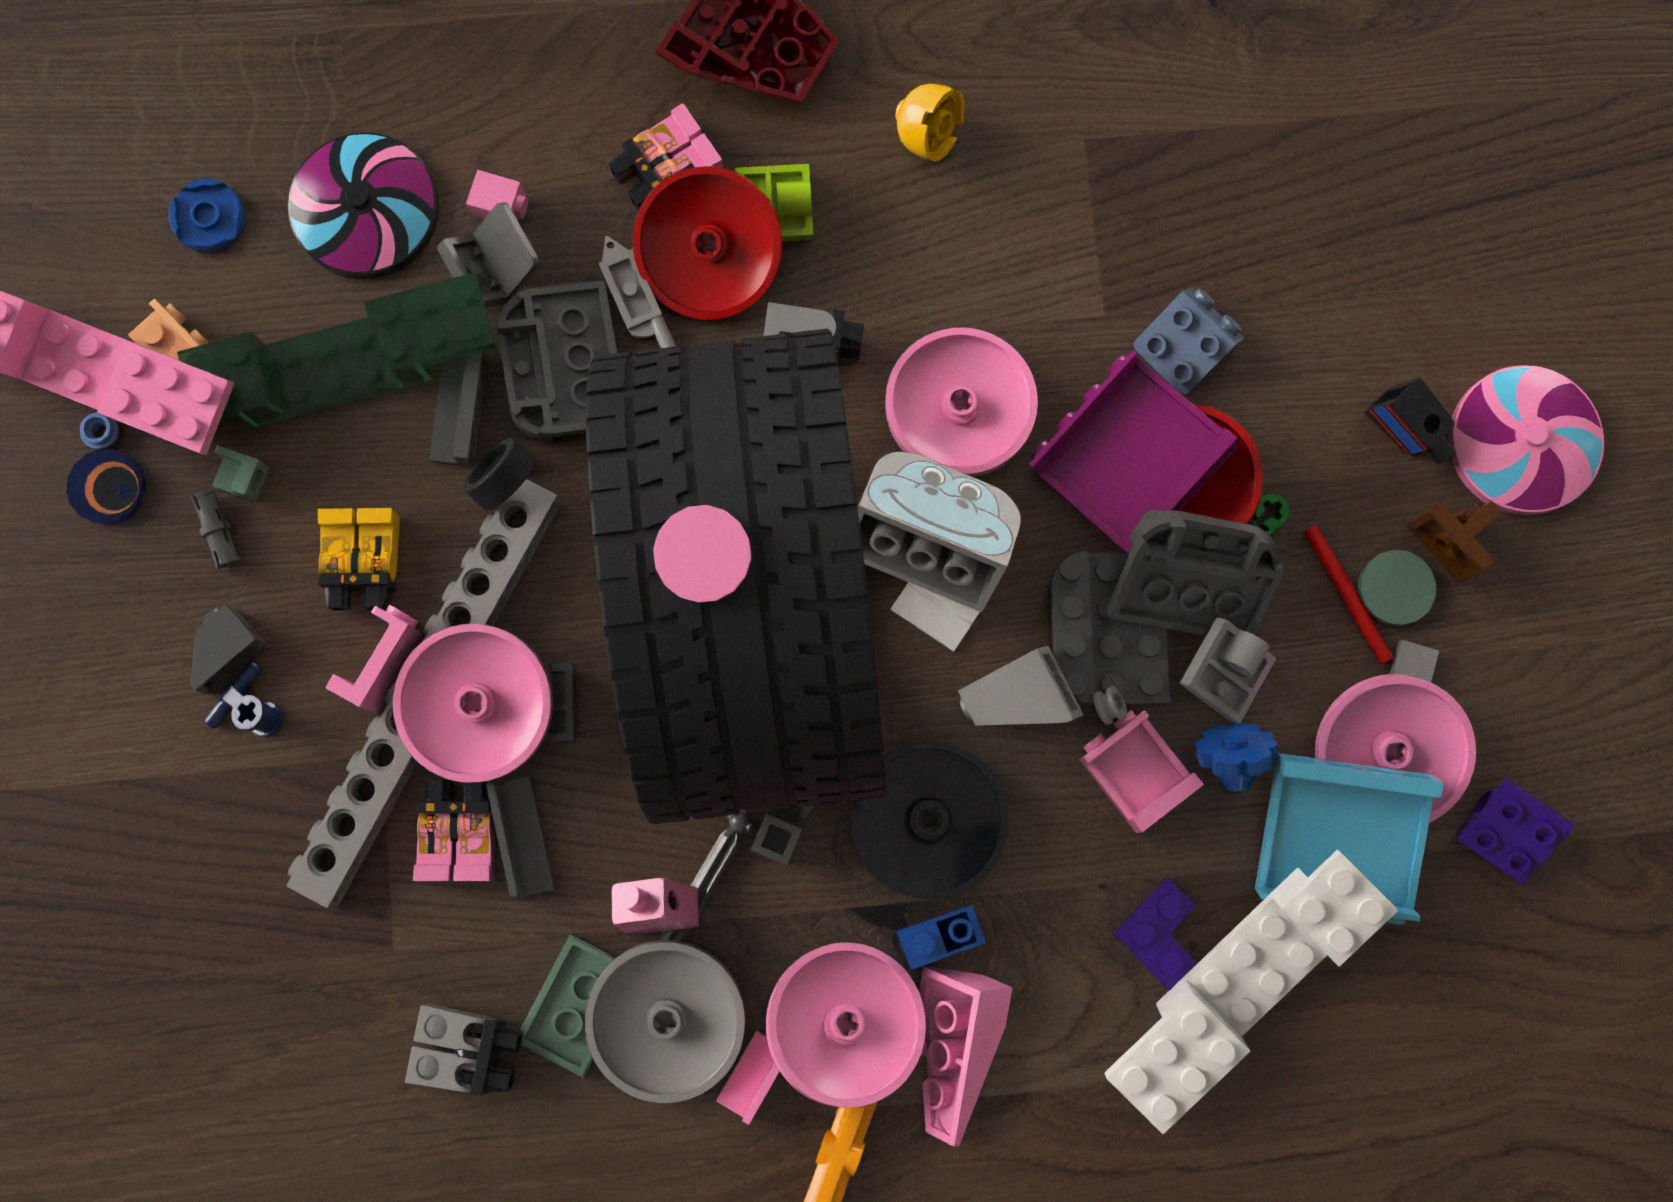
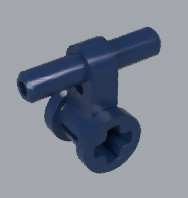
[204,660,284,737]

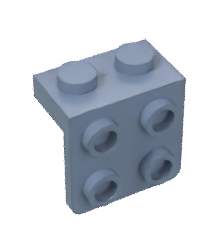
[1134,287,1245,395]

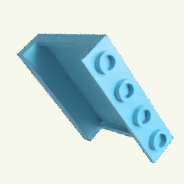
[1255,753,1444,925]

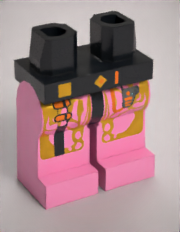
[609,103,723,212]
[413,780,496,881]

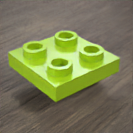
[735,164,813,241]

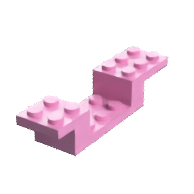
[0,291,235,455]

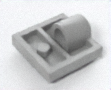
[1179,617,1276,724]

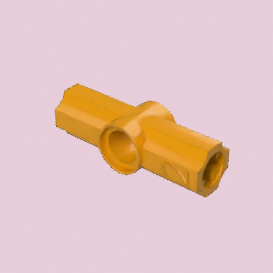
[804,1102,877,1202]

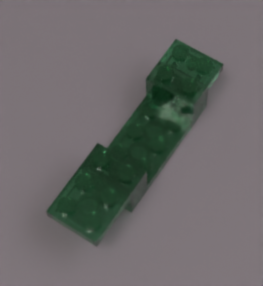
[177,272,496,428]

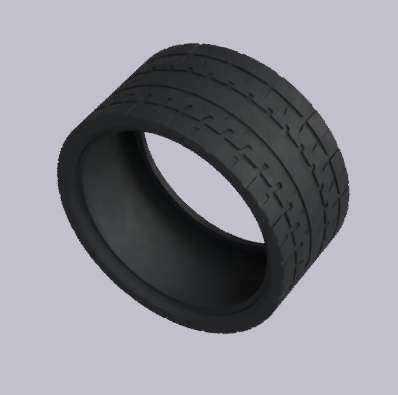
[586,329,887,825]

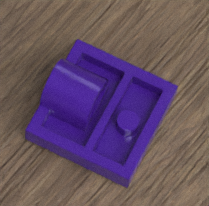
[1457,777,1573,885]

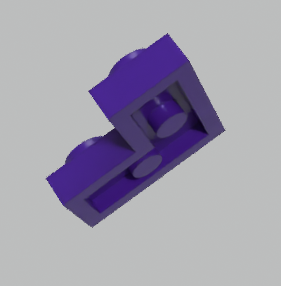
[1112,878,1197,990]

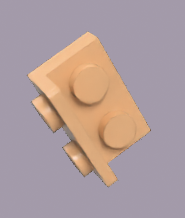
[128,299,216,371]

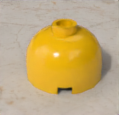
[895,84,965,162]

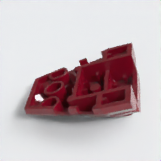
[655,0,839,105]

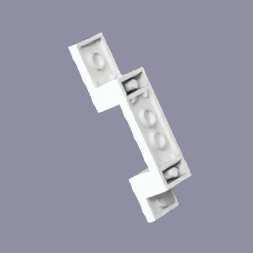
[1104,849,1399,1134]

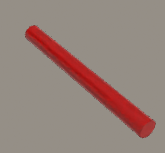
[1304,525,1394,664]

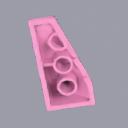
[919,966,1012,1147]

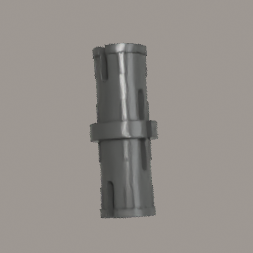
[191,489,241,569]

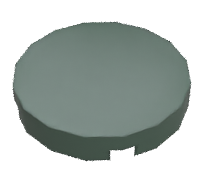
[1357,550,1437,627]

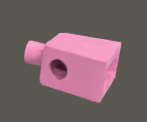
[612,878,699,936]

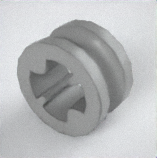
[1093,685,1127,725]

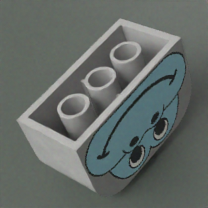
[857,452,1021,612]

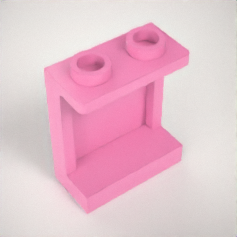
[325,605,425,714]
[1079,710,1204,833]

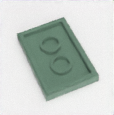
[520,934,617,1078]

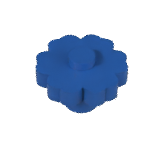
[1196,723,1277,791]

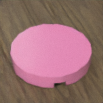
[653,505,752,603]

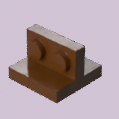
[1407,501,1502,583]

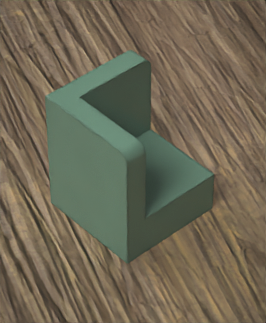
[213,445,270,502]

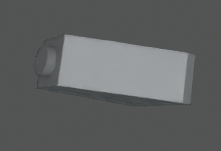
[958,646,1084,726]

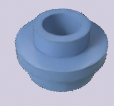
[80,412,120,450]

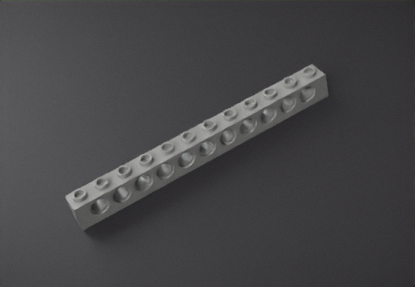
[286,479,562,908]

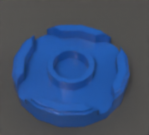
[168,179,246,253]

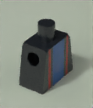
[1364,377,1455,464]

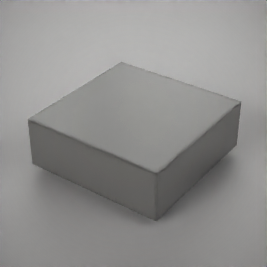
[1390,639,1439,682]

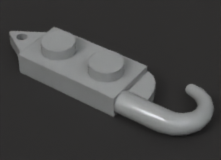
[598,236,675,356]

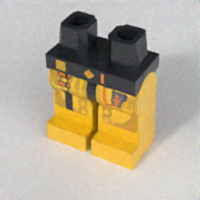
[318,508,400,611]

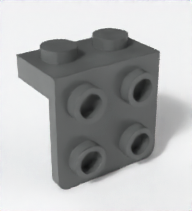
[437,202,539,311]

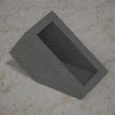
[190,605,267,694]

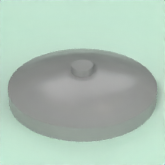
[585,940,746,1103]

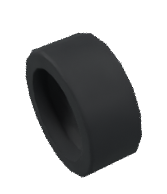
[462,438,535,511]

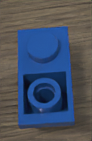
[896,905,986,970]

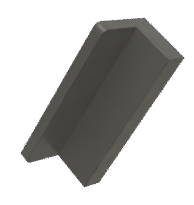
[429,346,489,466]
[486,776,556,899]

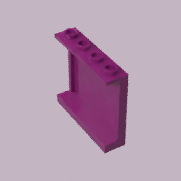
[1029,350,1240,555]

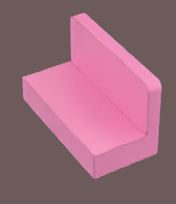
[716,1030,780,1125]

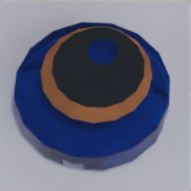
[66,449,146,525]

